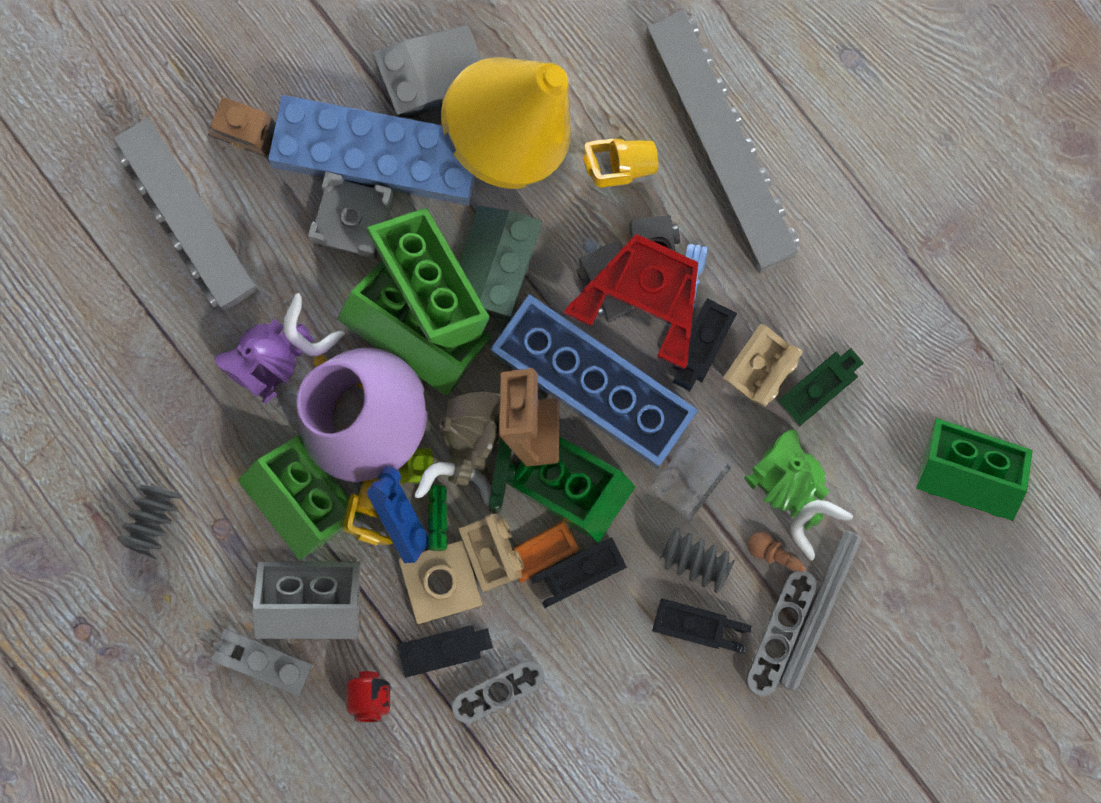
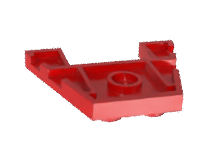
[564,234,698,370]

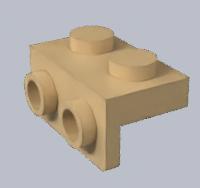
[722,324,803,406]
[459,514,524,592]

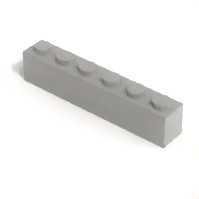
[114,117,258,312]

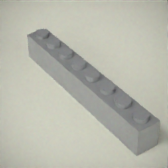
[646,10,800,273]

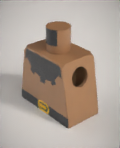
[208,97,276,158]

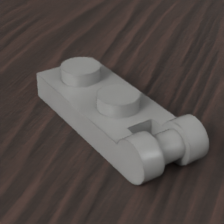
[211,628,313,697]

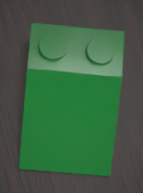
[507,436,636,543]

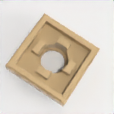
[398,540,483,625]

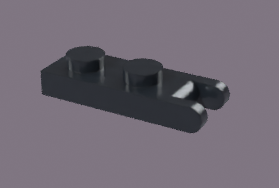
[529,537,627,609]

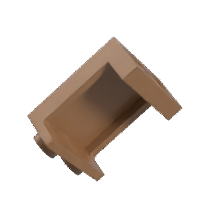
[499,368,559,467]

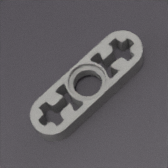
[452,661,544,723]

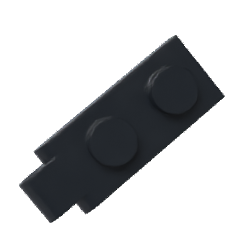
[672,298,737,392]
[397,625,493,678]

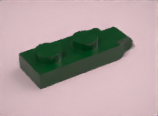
[777,348,864,427]
[488,437,516,514]

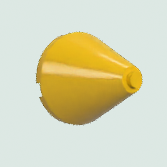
[441,57,571,189]

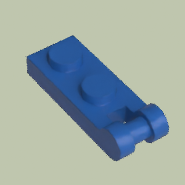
[367,466,428,563]

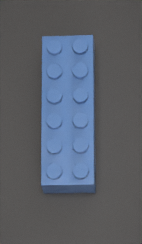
[268,95,475,206]
[490,294,698,470]

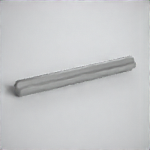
[780,531,861,690]

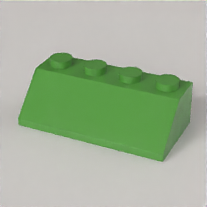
[366,207,490,348]
[336,260,491,396]

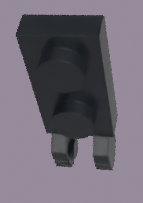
[652,598,752,654]

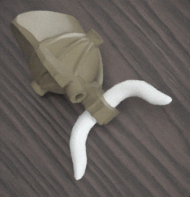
[415,391,500,509]

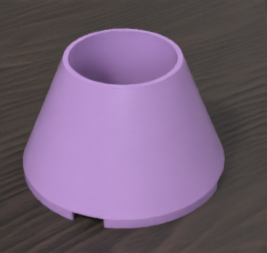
[297,348,428,482]

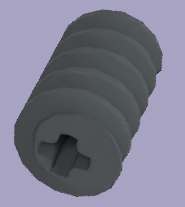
[117,484,182,559]
[659,527,736,593]

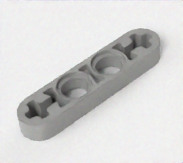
[746,571,817,696]

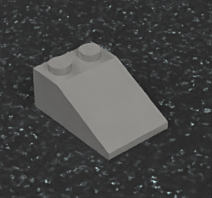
[373,25,482,119]

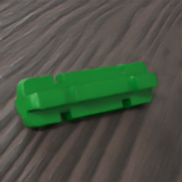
[428,485,447,551]

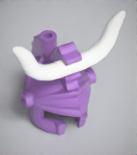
[215,293,345,404]

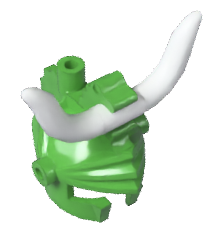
[744,430,853,561]

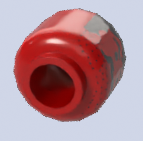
[346,671,391,722]

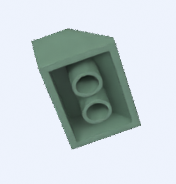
[459,206,542,322]

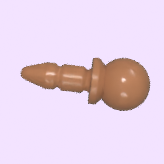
[748,532,806,572]

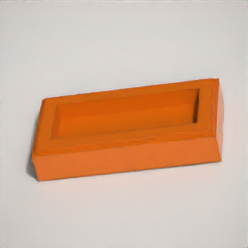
[512,521,580,583]

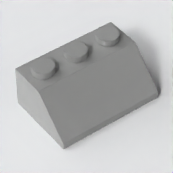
[252,562,360,639]

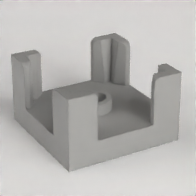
[308,172,393,260]

